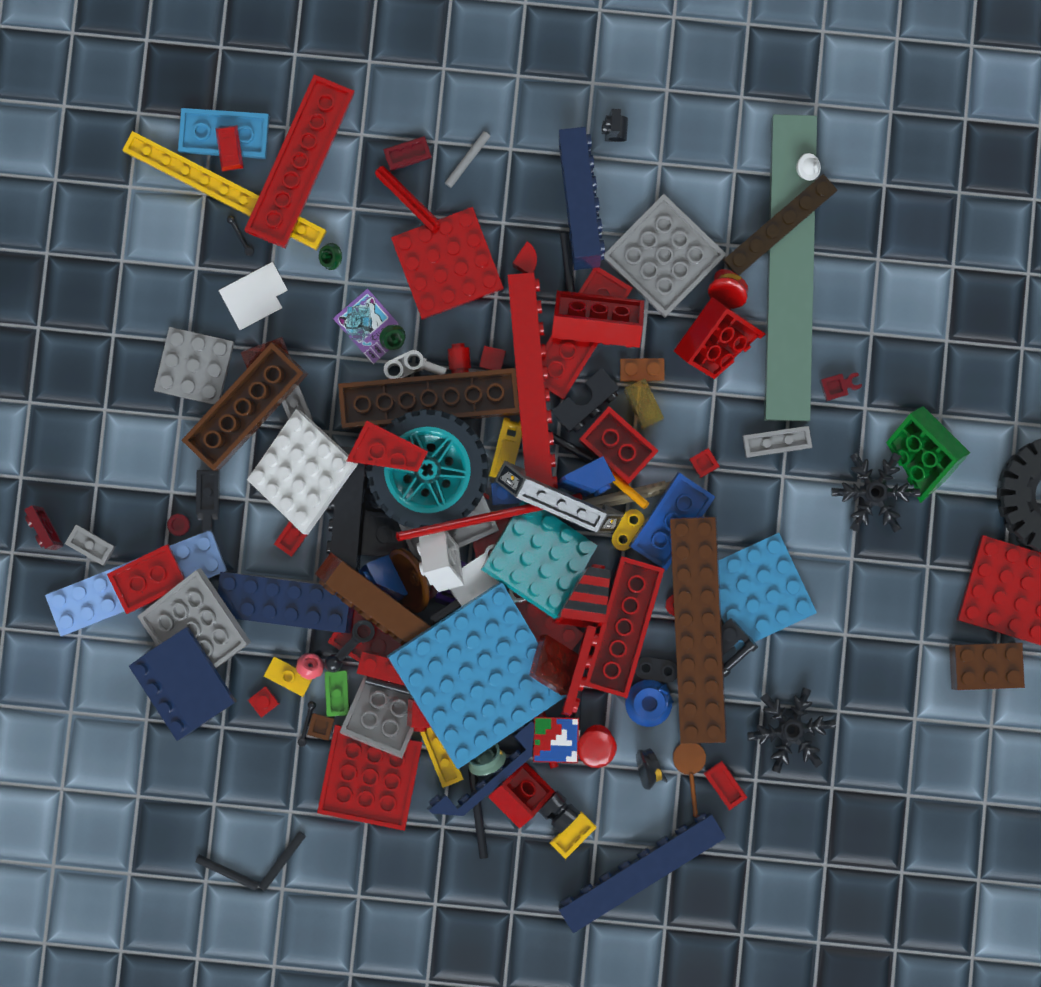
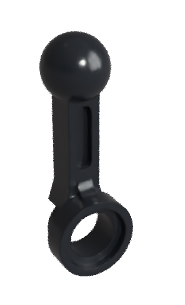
[324,620,375,673]

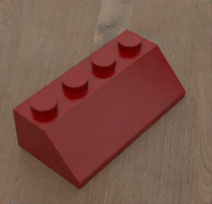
[551,290,645,348]

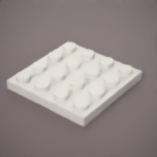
[247,409,358,535]

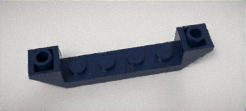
[427,721,534,816]

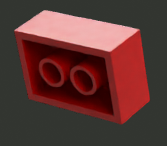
[578,407,659,485]

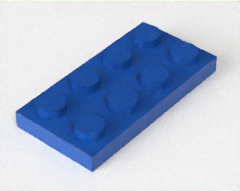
[629,472,715,571]

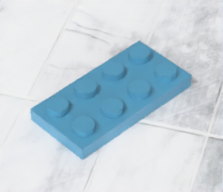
[178,108,270,159]

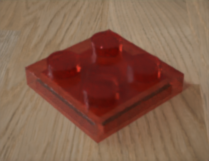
[529,634,578,696]

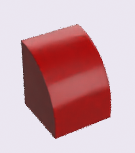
[513,241,537,273]

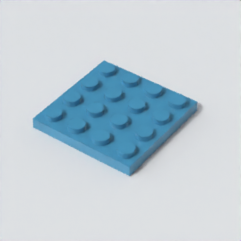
[719,533,817,650]

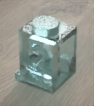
[346,307,371,340]

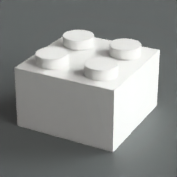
[417,531,464,592]

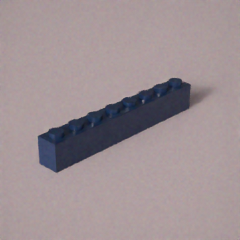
[559,812,726,933]

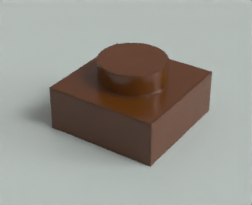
[307,713,335,741]

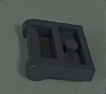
[722,618,758,677]

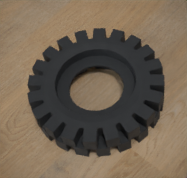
[997,439,1041,553]

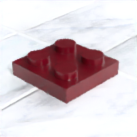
[24,505,64,550]

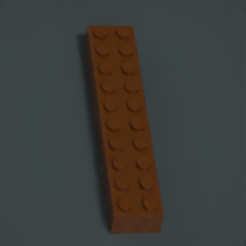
[670,516,727,744]

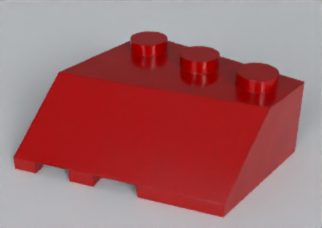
[674,297,766,379]

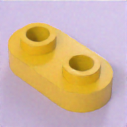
[611,509,645,551]

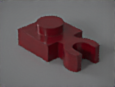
[820,373,862,402]

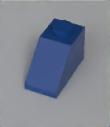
[359,555,408,602]

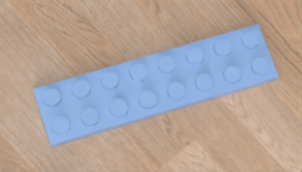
[45,531,227,636]

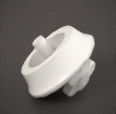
[796,153,821,181]

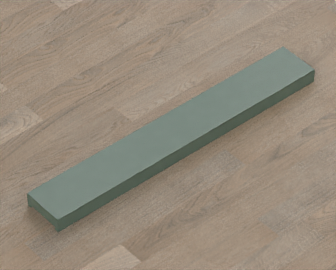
[764,114,817,422]

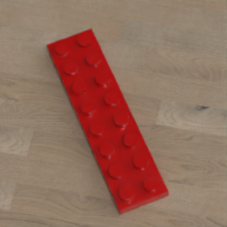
[244,74,355,249]

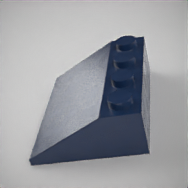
[129,627,237,741]

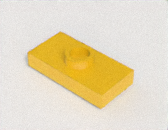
[264,656,313,697]
[550,811,597,859]

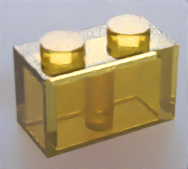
[624,379,664,430]

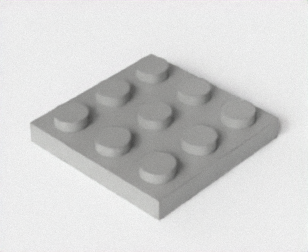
[154,327,234,405]
[340,675,414,759]

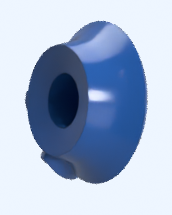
[625,680,674,727]

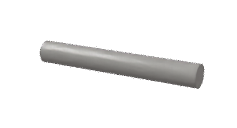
[445,131,491,188]

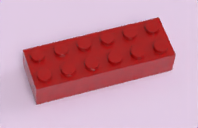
[585,556,664,698]

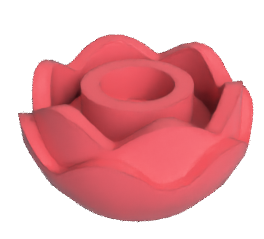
[296,653,324,680]

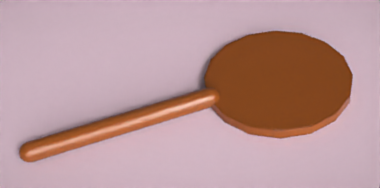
[673,743,706,817]

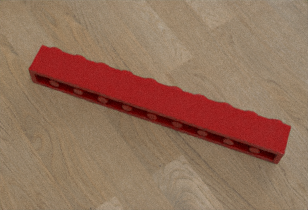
[508,272,558,489]

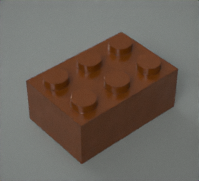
[949,642,1025,690]

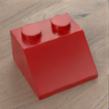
[488,762,555,829]

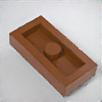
[620,358,665,382]

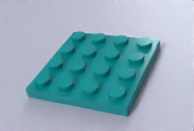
[481,500,598,619]

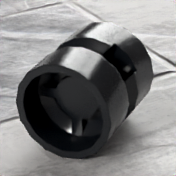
[538,790,580,833]

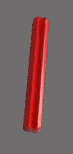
[375,166,440,231]

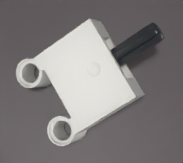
[430,544,525,624]

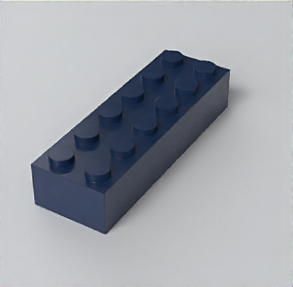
[559,127,605,270]
[218,572,354,633]

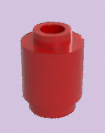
[447,343,471,374]

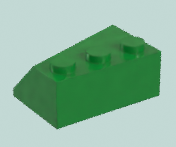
[886,406,970,503]

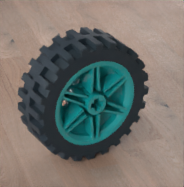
[367,409,489,529]

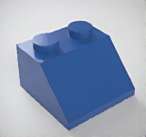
[557,456,615,497]

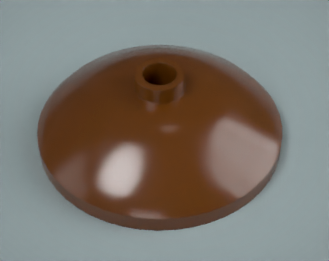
[389,548,430,613]

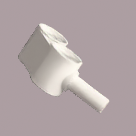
[384,350,447,379]

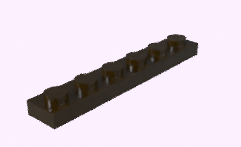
[723,174,838,276]

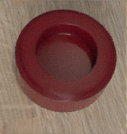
[167,514,190,536]

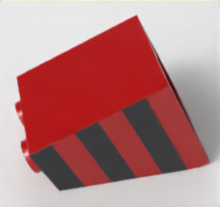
[553,564,611,629]

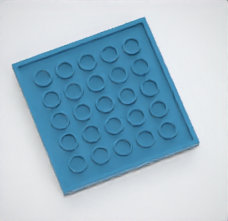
[387,582,568,769]

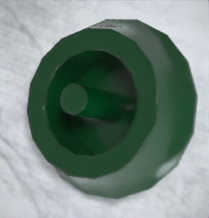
[319,243,342,270]
[379,324,406,350]

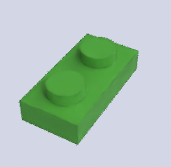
[325,670,349,716]

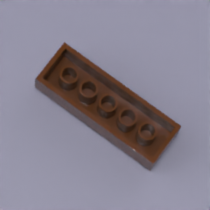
[181,342,308,471]
[315,552,431,645]

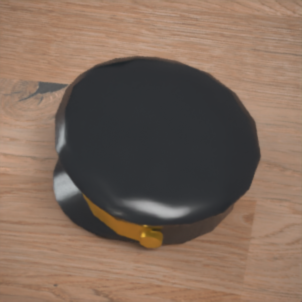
[636,748,668,790]

